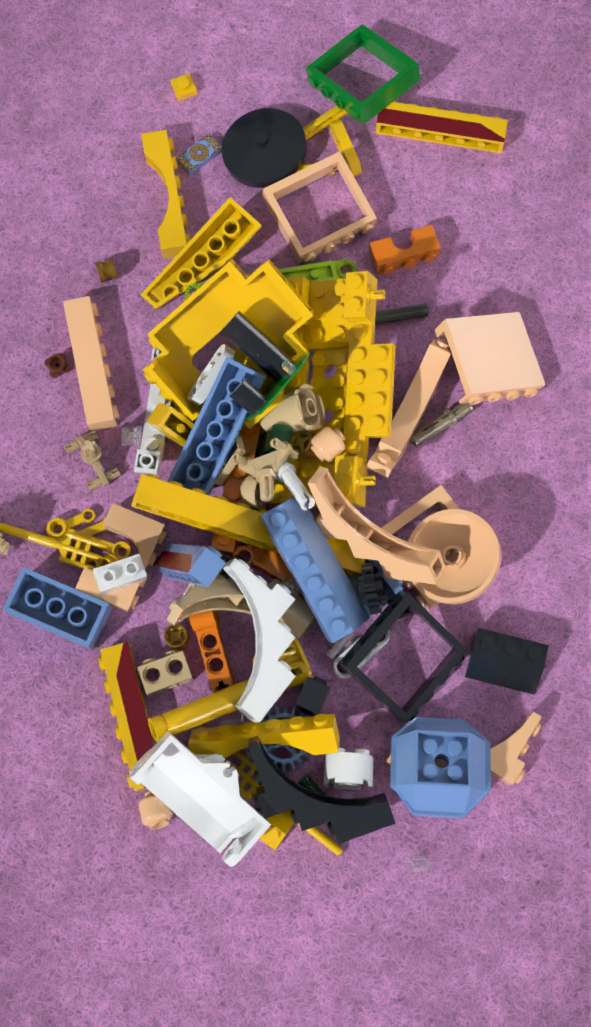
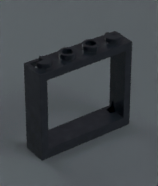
[338,592,468,723]

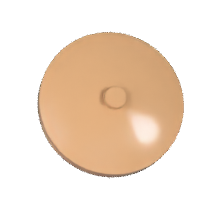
[408,509,501,604]

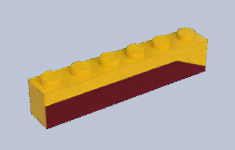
[376,101,508,153]
[98,642,155,792]

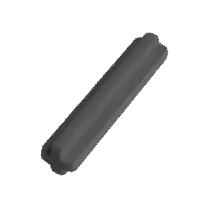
[375,303,429,325]

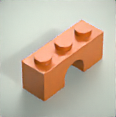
[369,225,441,275]

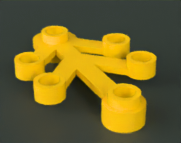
[46,509,132,568]

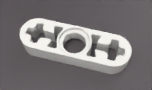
[187,344,235,406]

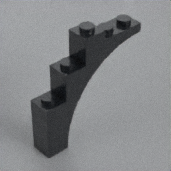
[246,736,396,844]

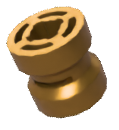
[164,624,189,650]

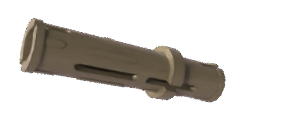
[410,403,473,447]

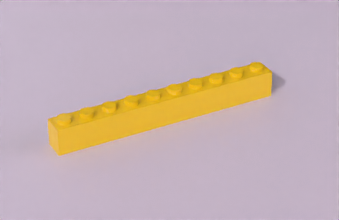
[131,474,364,578]

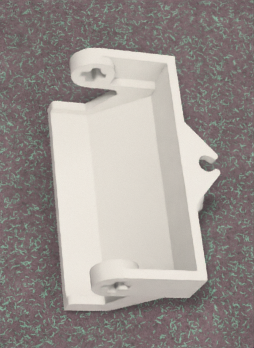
[129,731,271,867]

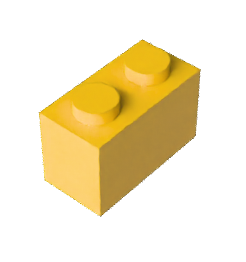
[147,403,194,447]

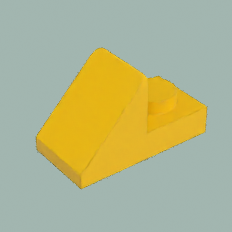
[259,809,294,850]

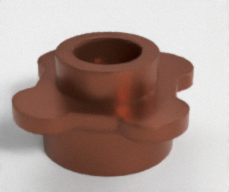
[45,353,71,378]

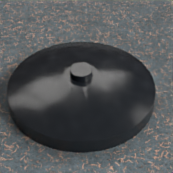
[222,108,307,188]

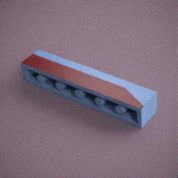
[153,543,226,588]

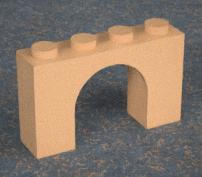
[75,503,167,613]

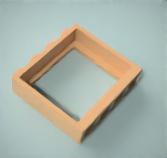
[381,485,460,611]

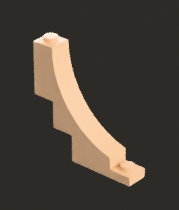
[367,338,452,478]

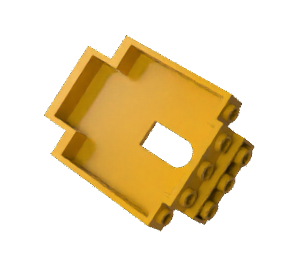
[143,258,314,421]

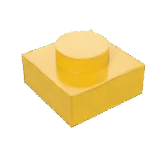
[170,73,198,101]

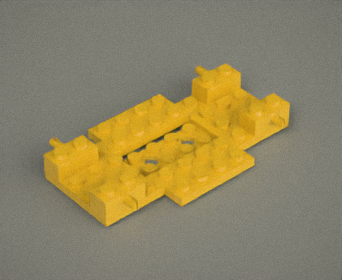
[261,271,396,507]

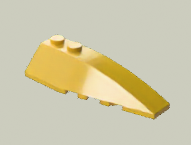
[140,197,262,310]

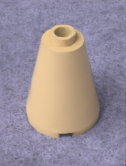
[259,384,325,432]

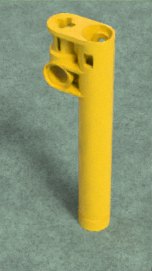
[148,636,312,742]

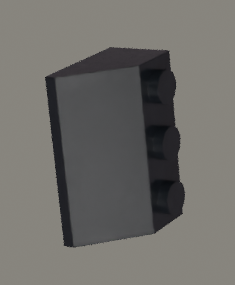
[465,628,549,695]

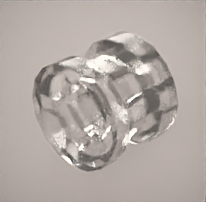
[121,425,143,448]

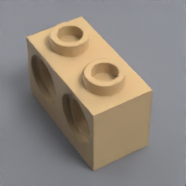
[137,649,194,697]

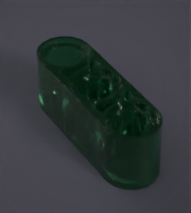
[256,424,293,458]

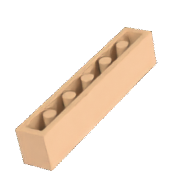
[63,296,120,432]

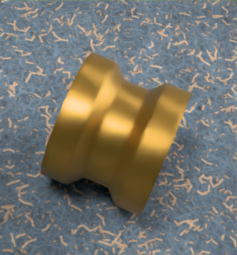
[95,257,118,283]
[289,431,315,459]

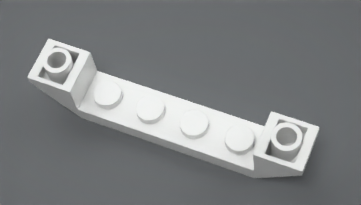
[134,347,171,475]

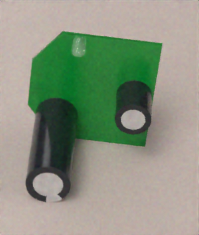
[220,311,310,421]

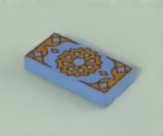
[176,133,222,176]

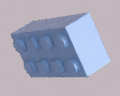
[2,567,113,651]

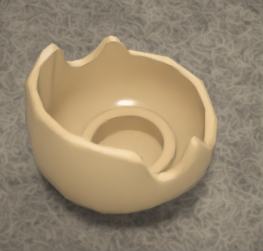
[240,475,268,510]

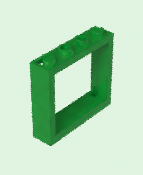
[306,24,421,125]

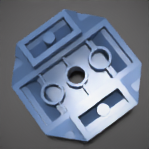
[390,717,491,819]

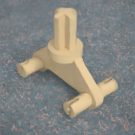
[64,430,121,492]
[231,438,299,502]

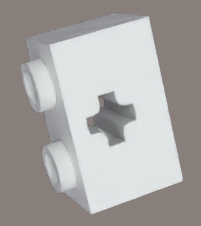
[93,554,147,595]

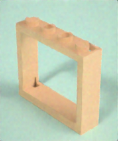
[262,151,377,263]

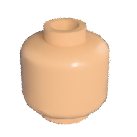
[310,427,346,462]
[138,791,173,829]

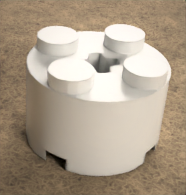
[323,748,374,790]

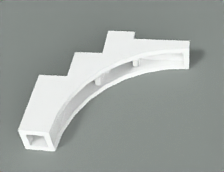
[223,558,296,722]

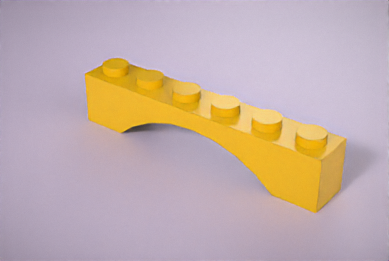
[141,130,191,259]
[188,714,340,759]

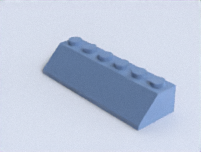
[167,356,266,495]
[258,497,370,643]

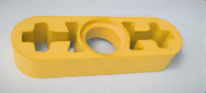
[329,119,362,176]

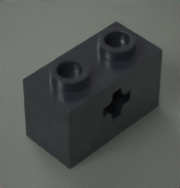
[296,676,330,716]

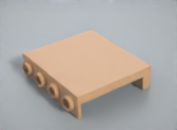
[435,312,545,405]

